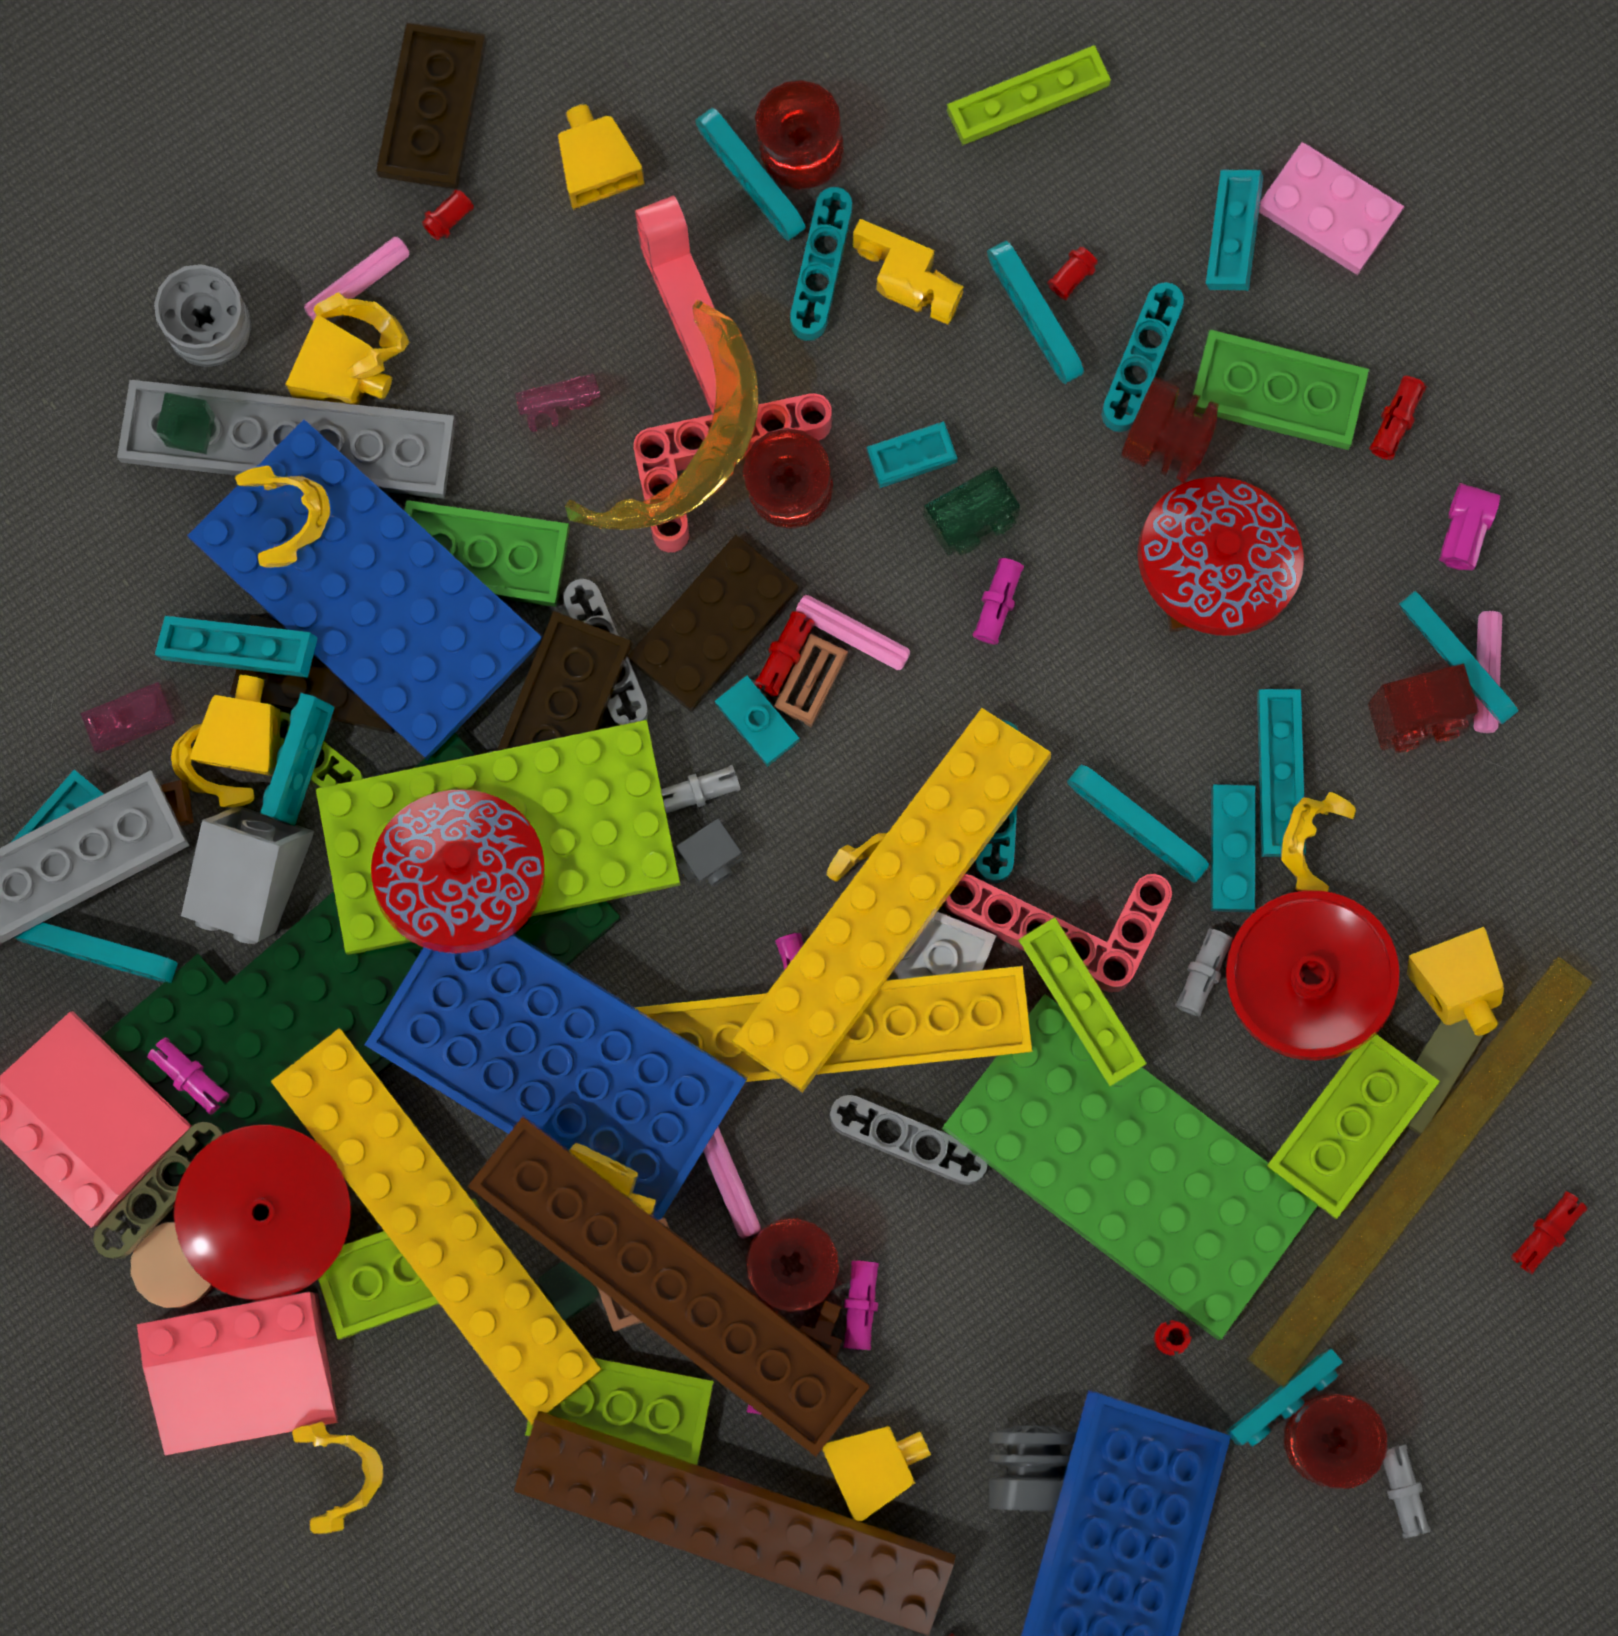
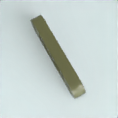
[93,1122,224,1259]

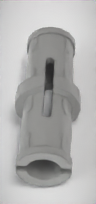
[661,765,741,814]
[1175,928,1234,1017]
[1379,1444,1431,1538]

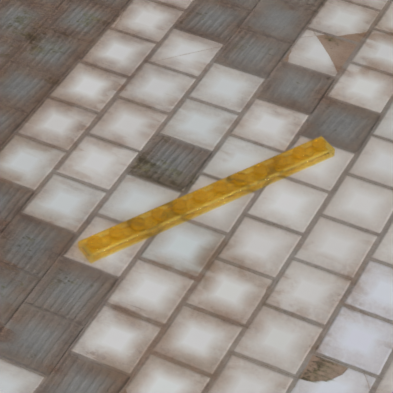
[1247,956,1593,1387]

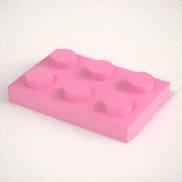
[1259,142,1404,275]

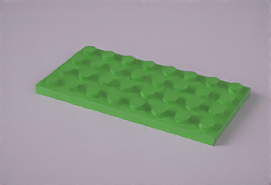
[942,994,1318,1341]

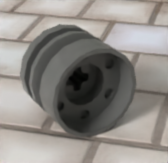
[989,1426,1077,1511]

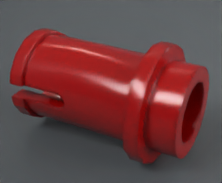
[422,189,474,240]
[1047,247,1098,300]

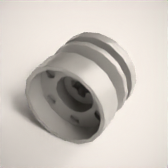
[154,264,251,367]

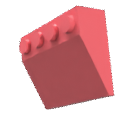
[0,1012,192,1228]
[137,1292,338,1455]

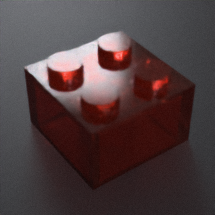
[1367,663,1479,753]

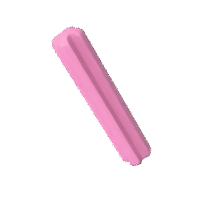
[304,237,410,322]
[796,595,910,670]
[1474,611,1503,733]
[703,1127,761,1238]

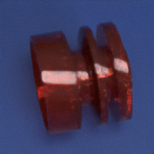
[755,80,844,189]
[1120,376,1220,484]
[743,428,834,529]
[746,1218,839,1312]
[1283,1394,1387,1489]

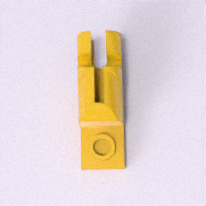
[853,219,964,325]

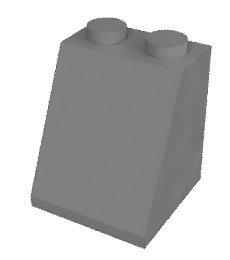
[181,806,314,944]

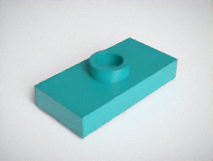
[866,421,958,488]
[715,675,800,767]

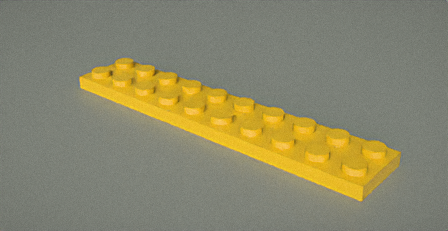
[732,708,1051,1093]
[634,966,1032,1082]
[271,1028,602,1425]

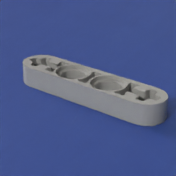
[564,579,648,726]
[829,1095,988,1185]

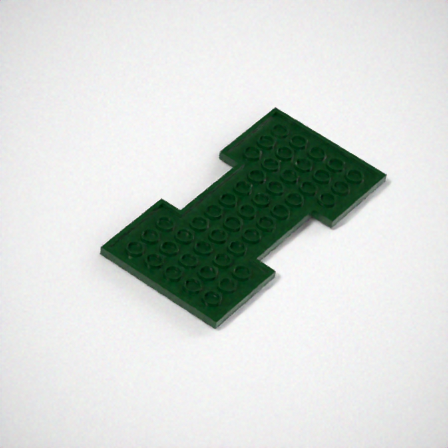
[100,733,621,1221]

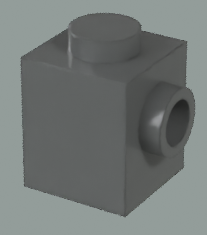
[676,819,743,888]

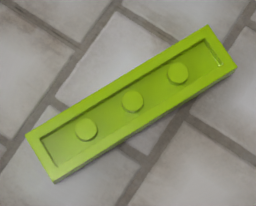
[947,45,1111,145]
[1018,917,1147,1086]

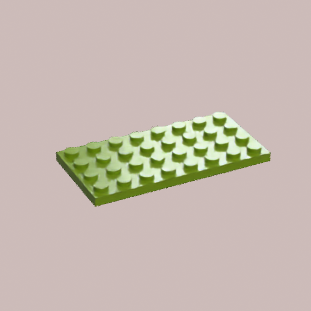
[316,720,681,955]

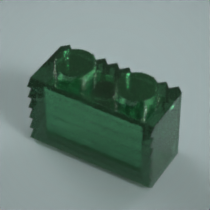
[923,466,1020,556]

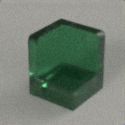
[156,393,215,454]
[539,1261,601,1321]

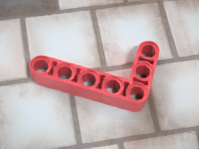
[635,195,754,414]
[634,394,832,552]
[943,874,1172,993]

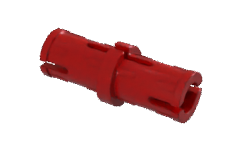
[1369,376,1427,460]
[754,611,815,696]
[1510,1191,1588,1274]
[1153,1320,1191,1356]

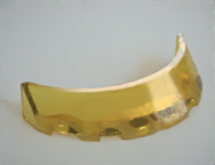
[565,300,758,530]

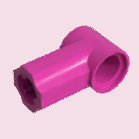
[1439,483,1500,571]

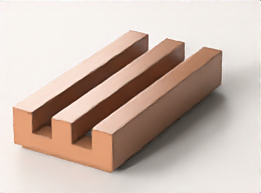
[774,634,848,727]

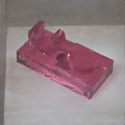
[515,373,600,432]
[80,682,175,754]

